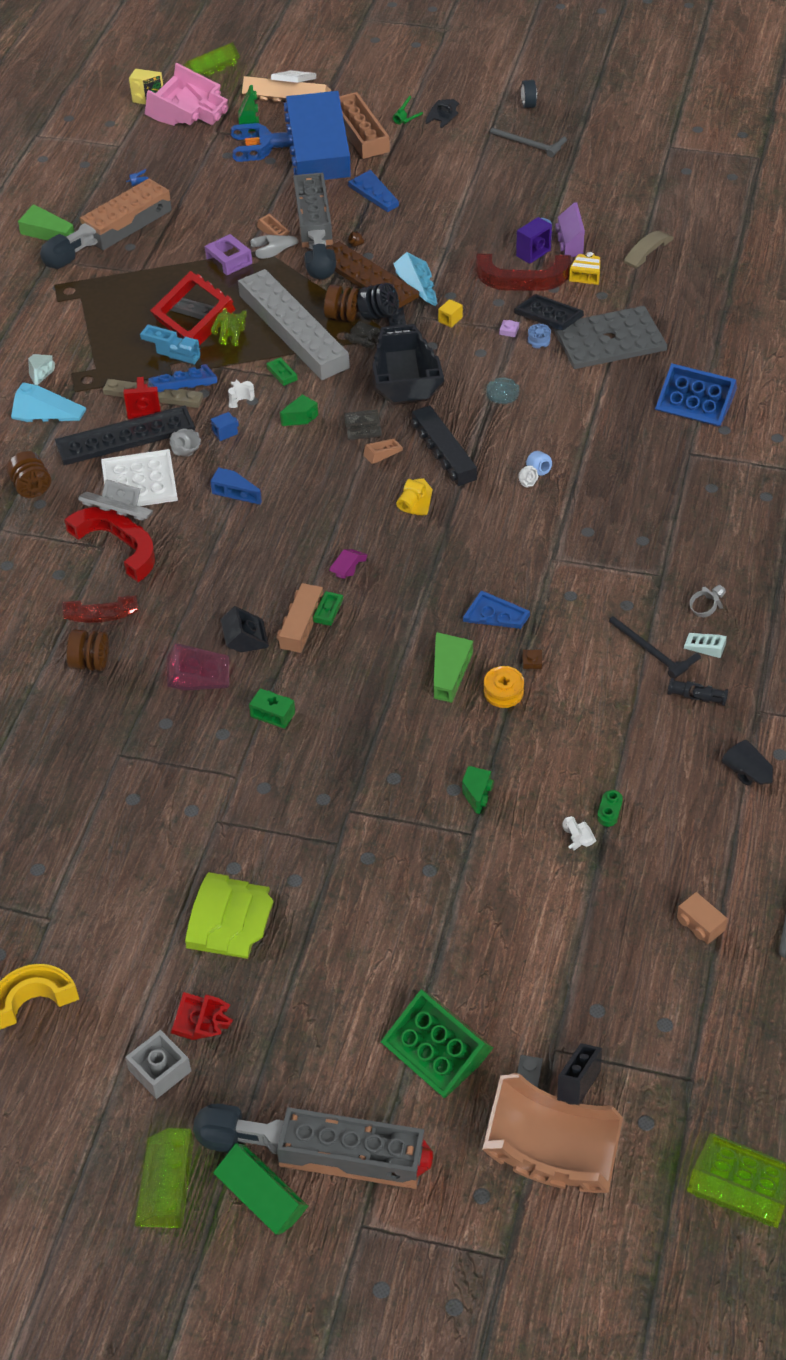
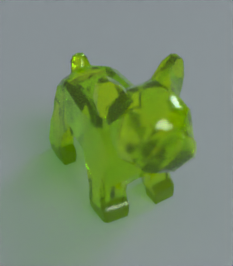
[211,308,247,346]

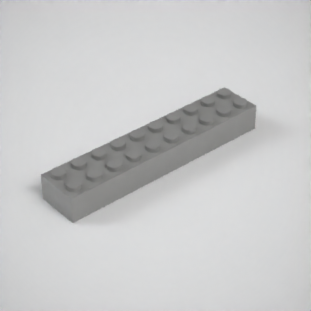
[238,269,350,380]

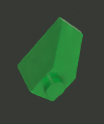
[280,394,318,426]

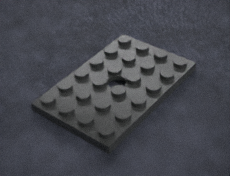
[553,306,667,369]

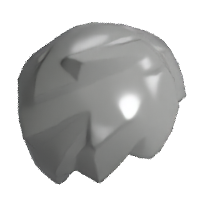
[170,429,201,457]

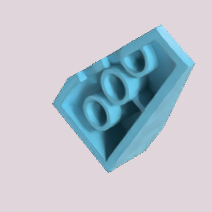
[394,252,438,306]
[11,383,86,422]

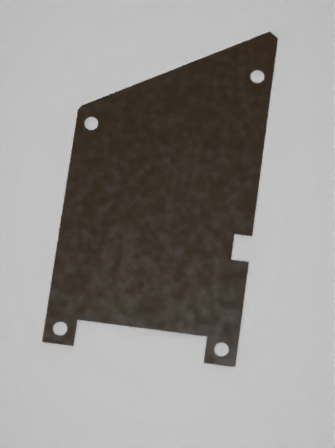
[54,251,381,392]

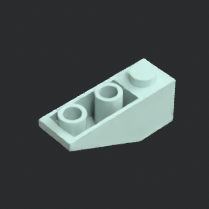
[28,354,55,385]

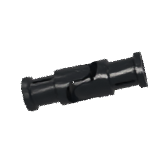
[668,678,729,706]

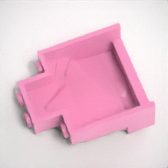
[145,63,228,126]

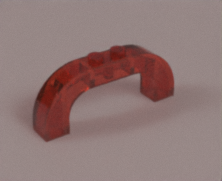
[476,254,571,291]

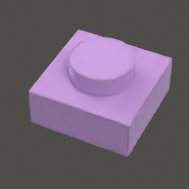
[499,320,519,337]

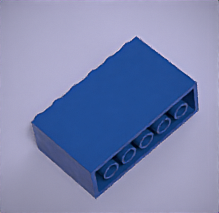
[284,91,351,180]

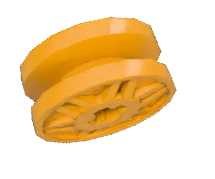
[484,666,524,708]

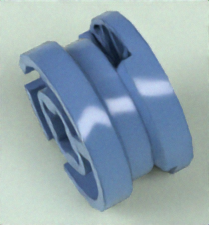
[528,324,551,348]

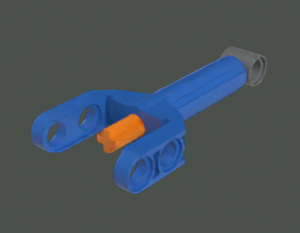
[231,123,292,162]

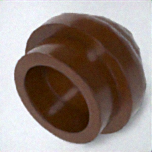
[348,231,364,247]

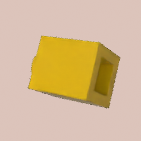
[438,299,463,328]

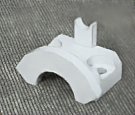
[228,379,255,408]
[562,816,596,850]

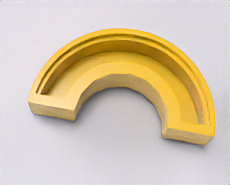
[0,964,79,1029]

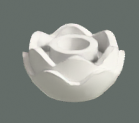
[519,466,539,487]

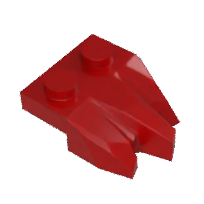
[171,992,233,1040]

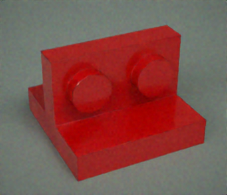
[123,377,161,419]

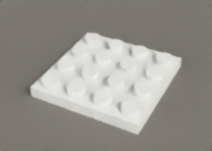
[101,449,178,506]

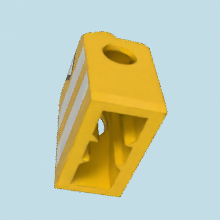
[569,252,600,285]

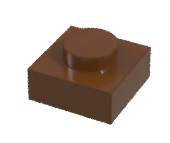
[523,650,542,669]

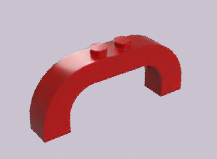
[64,507,155,582]

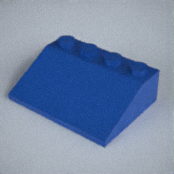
[655,363,737,427]

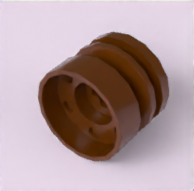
[324,284,359,322]
[6,451,51,498]
[67,629,109,671]

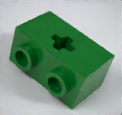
[249,688,296,729]

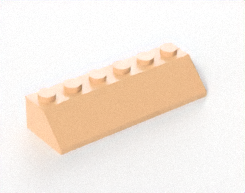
[242,76,331,103]

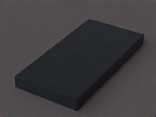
[514,294,584,331]

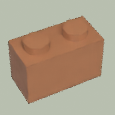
[677,892,728,944]

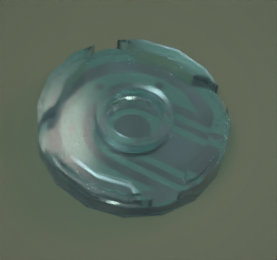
[487,378,520,404]

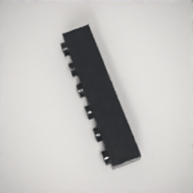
[411,405,477,487]

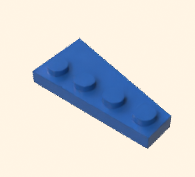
[348,170,399,212]
[148,364,217,392]

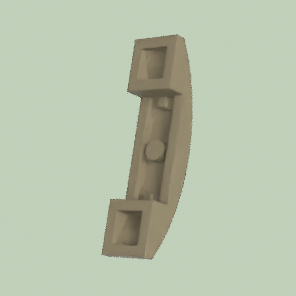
[624,231,674,269]

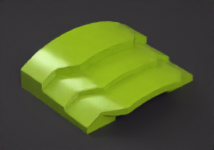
[185,872,274,959]

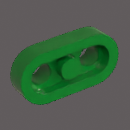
[597,790,623,827]

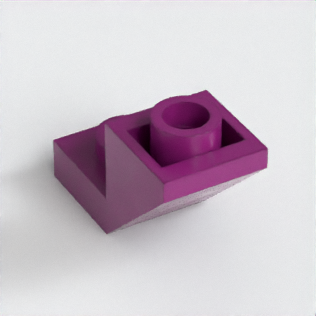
[329,549,368,578]

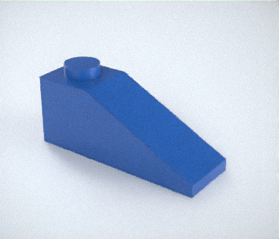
[210,467,262,505]

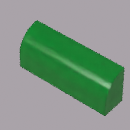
[213,1143,309,1235]

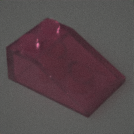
[167,643,229,690]

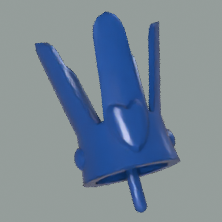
[126,169,149,186]

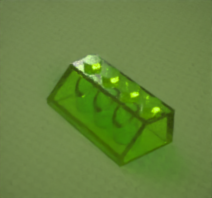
[183,42,241,77]
[135,1128,194,1228]

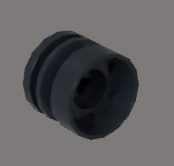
[357,282,399,321]

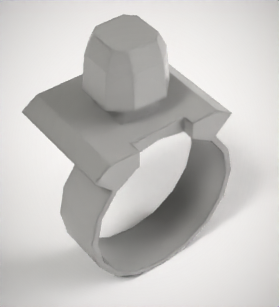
[690,585,726,617]

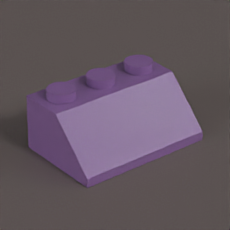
[555,202,585,257]

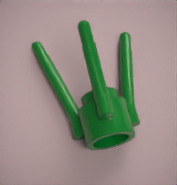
[392,96,423,125]

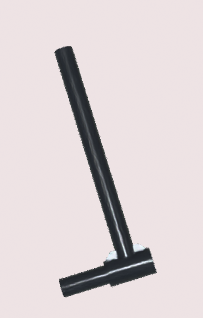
[609,616,701,679]

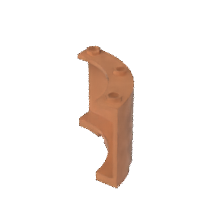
[482,1073,623,1193]

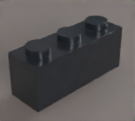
[557,1043,602,1105]

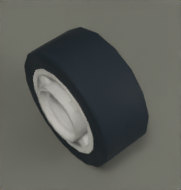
[521,80,537,108]

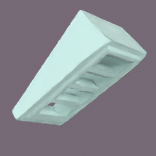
[684,633,727,658]

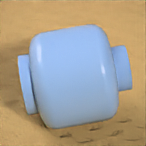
[526,451,552,476]

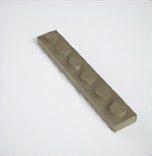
[103,379,203,408]

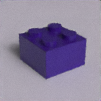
[516,217,552,264]

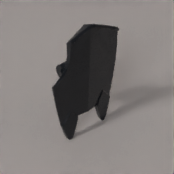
[426,99,460,128]

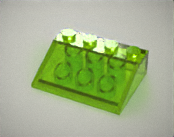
[687,1133,786,1229]

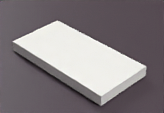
[271,70,316,83]

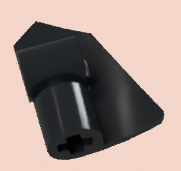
[722,740,773,786]

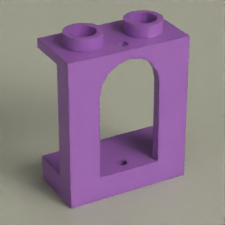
[205,234,252,275]

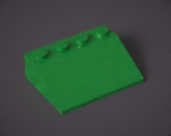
[381,989,494,1098]

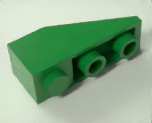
[238,85,259,132]

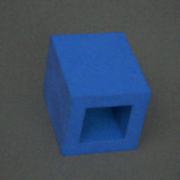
[211,412,239,441]

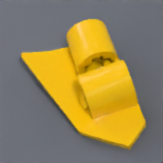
[396,478,433,515]

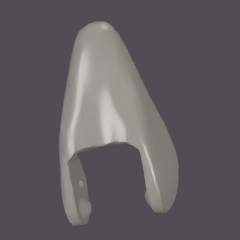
[250,235,299,259]

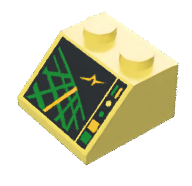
[129,69,163,105]

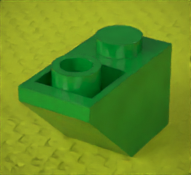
[462,766,494,814]

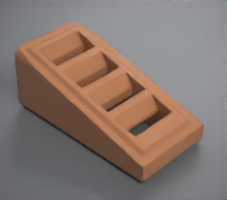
[257,213,290,236]
[364,439,403,464]

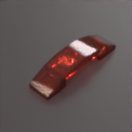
[62,595,138,623]

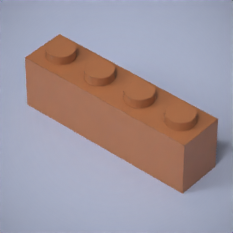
[277,583,323,653]

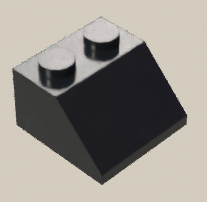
[221,606,269,653]

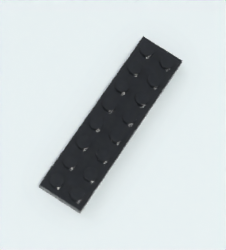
[55,405,195,466]

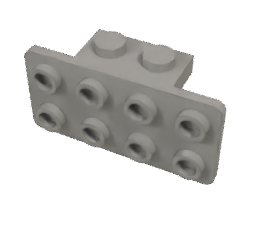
[78,479,153,520]

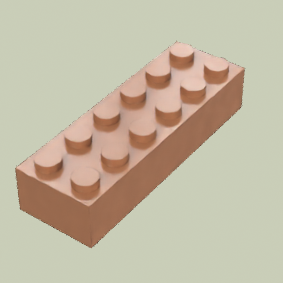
[339,92,390,159]

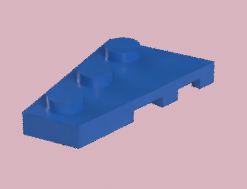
[463,590,530,629]

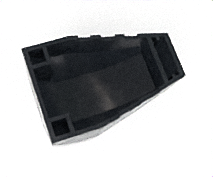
[372,324,444,405]

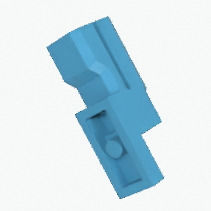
[140,325,200,365]

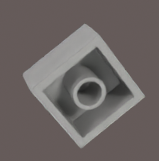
[125,1030,191,1099]

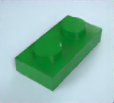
[266,357,298,386]
[313,591,343,626]

